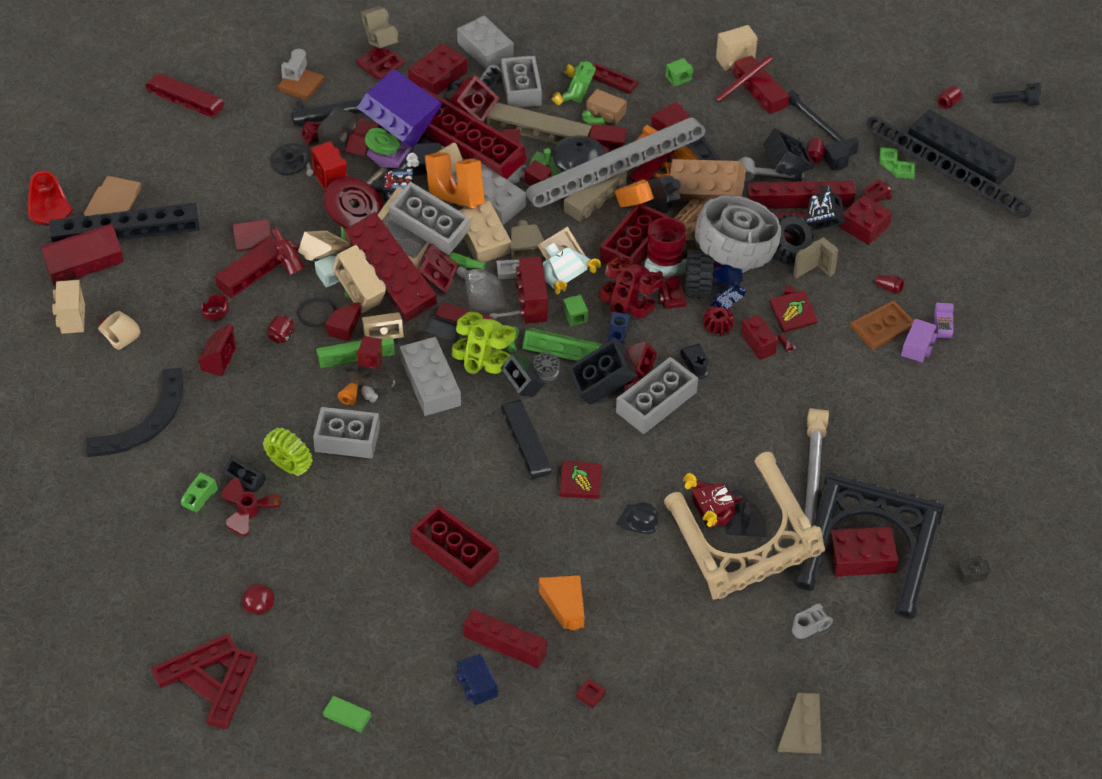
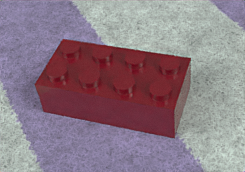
[600,204,669,265]
[410,505,499,588]

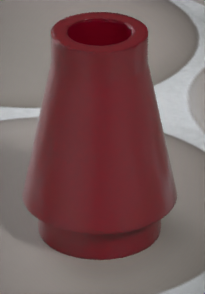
[875,275,904,294]

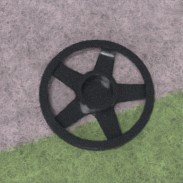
[271,143,309,175]

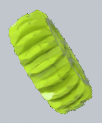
[263,428,313,476]

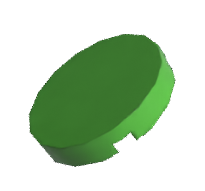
[364,128,400,155]

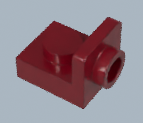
[301,122,331,145]
[862,178,893,202]

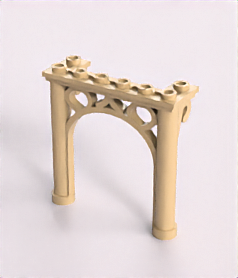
[664,452,825,600]

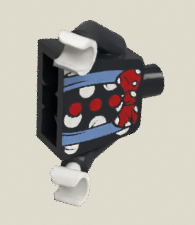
[373,153,419,201]

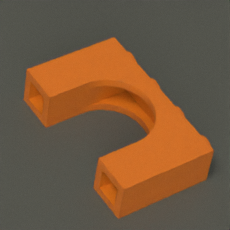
[425,152,485,209]

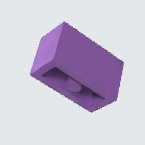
[901,319,938,363]

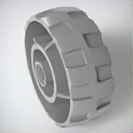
[695,195,781,269]

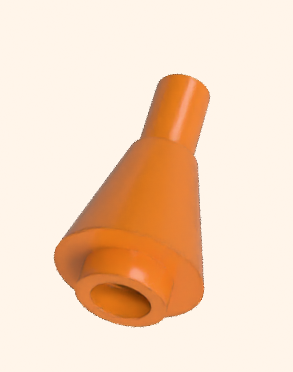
[338,376,361,405]

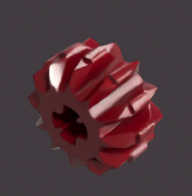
[703,305,734,336]

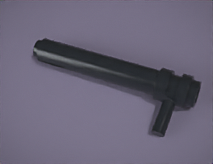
[291,98,363,127]

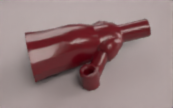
[272,228,306,276]

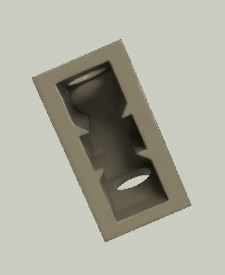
[511,220,544,260]

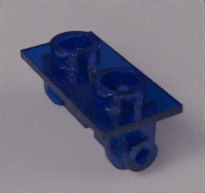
[710,280,746,309]

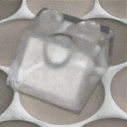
[464,269,506,311]

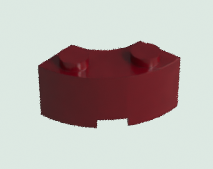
[346,119,383,156]

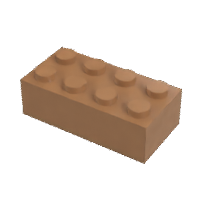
[670,159,746,200]

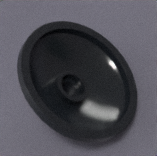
[553,135,606,172]

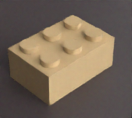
[459,201,511,262]
[332,245,386,313]

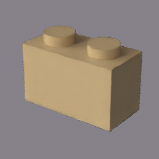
[362,312,404,339]

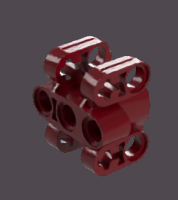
[598,257,664,318]

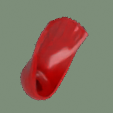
[28,170,73,225]

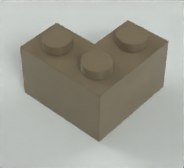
[361,6,399,48]

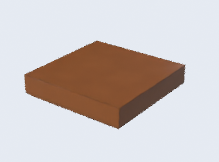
[278,69,325,101]

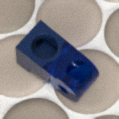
[608,312,630,345]

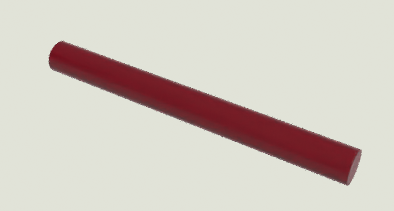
[715,55,773,103]

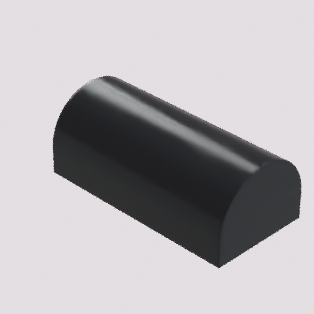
[222,455,266,492]

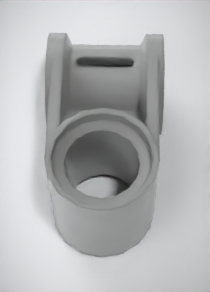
[792,604,833,639]

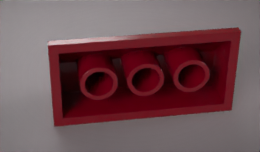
[41,224,124,285]

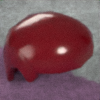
[201,294,229,321]
[241,584,275,615]

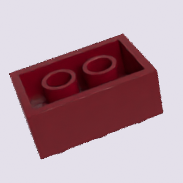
[408,43,468,95]
[516,257,548,324]
[828,527,898,577]

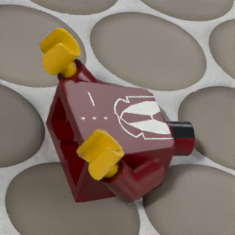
[683,473,742,529]

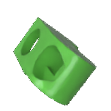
[181,472,218,513]

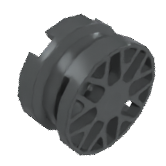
[533,353,560,382]

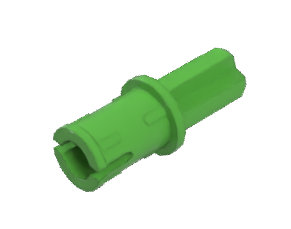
[449,252,486,272]

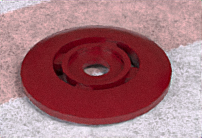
[324,177,384,229]

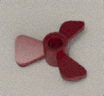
[221,478,281,536]

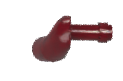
[778,334,796,353]

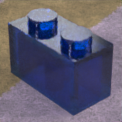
[455,653,498,706]

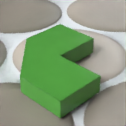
[879,147,915,179]

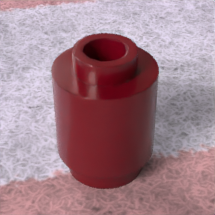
[937,85,962,109]
[806,138,825,163]

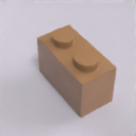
[587,89,627,125]

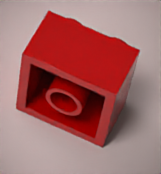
[311,141,348,191]

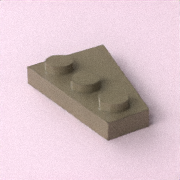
[778,693,822,754]

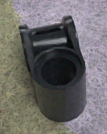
[680,343,709,379]

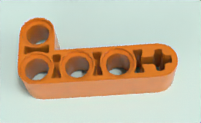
[614,180,654,208]

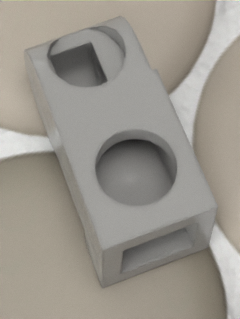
[281,49,307,81]

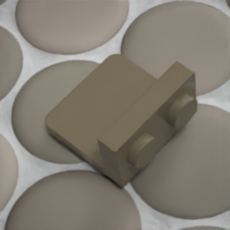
[793,237,838,279]

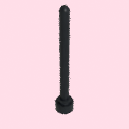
[787,90,845,142]

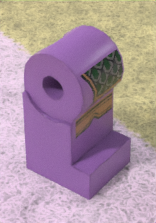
[934,303,954,338]

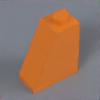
[539,576,584,631]

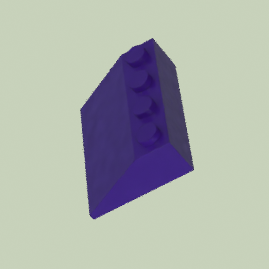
[357,69,442,147]

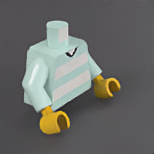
[543,243,601,294]

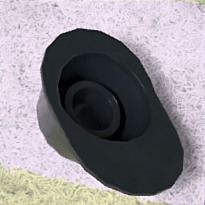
[616,502,659,534]

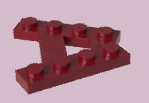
[151,633,258,730]

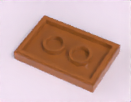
[850,300,914,350]

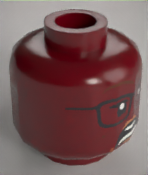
[267,315,295,344]

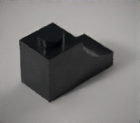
[823,137,859,170]

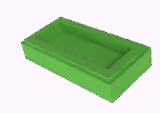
[323,696,371,732]

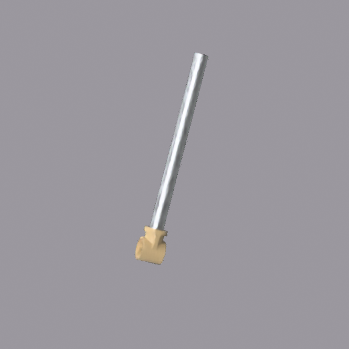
[805,408,829,527]

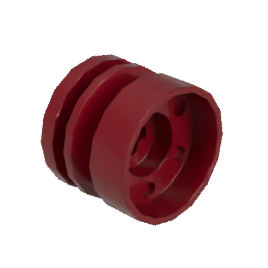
[647,217,687,267]

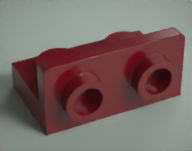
[658,271,687,309]

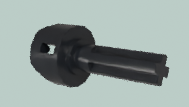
[992,82,1041,106]

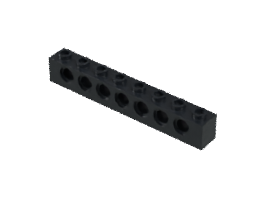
[50,202,200,243]

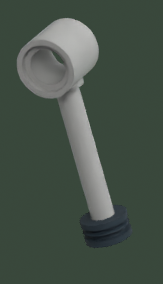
[738,157,804,182]

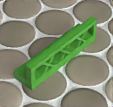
[522,328,602,361]
[316,338,395,368]

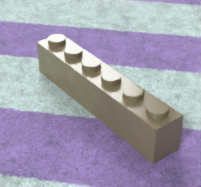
[487,103,592,144]

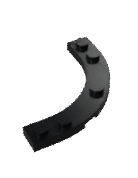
[86,367,183,457]

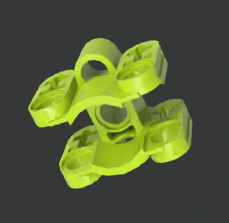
[451,312,516,374]

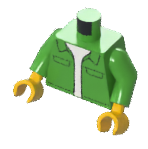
[551,62,596,105]

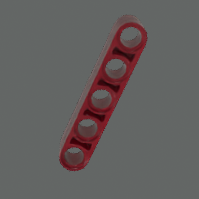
[145,73,224,119]

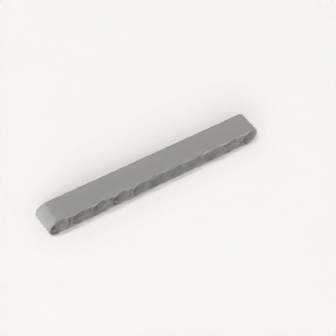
[526,118,705,207]

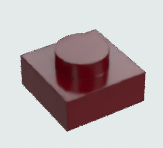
[576,679,606,708]

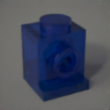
[714,264,743,283]

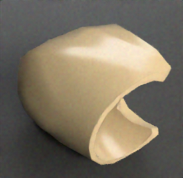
[98,311,141,350]

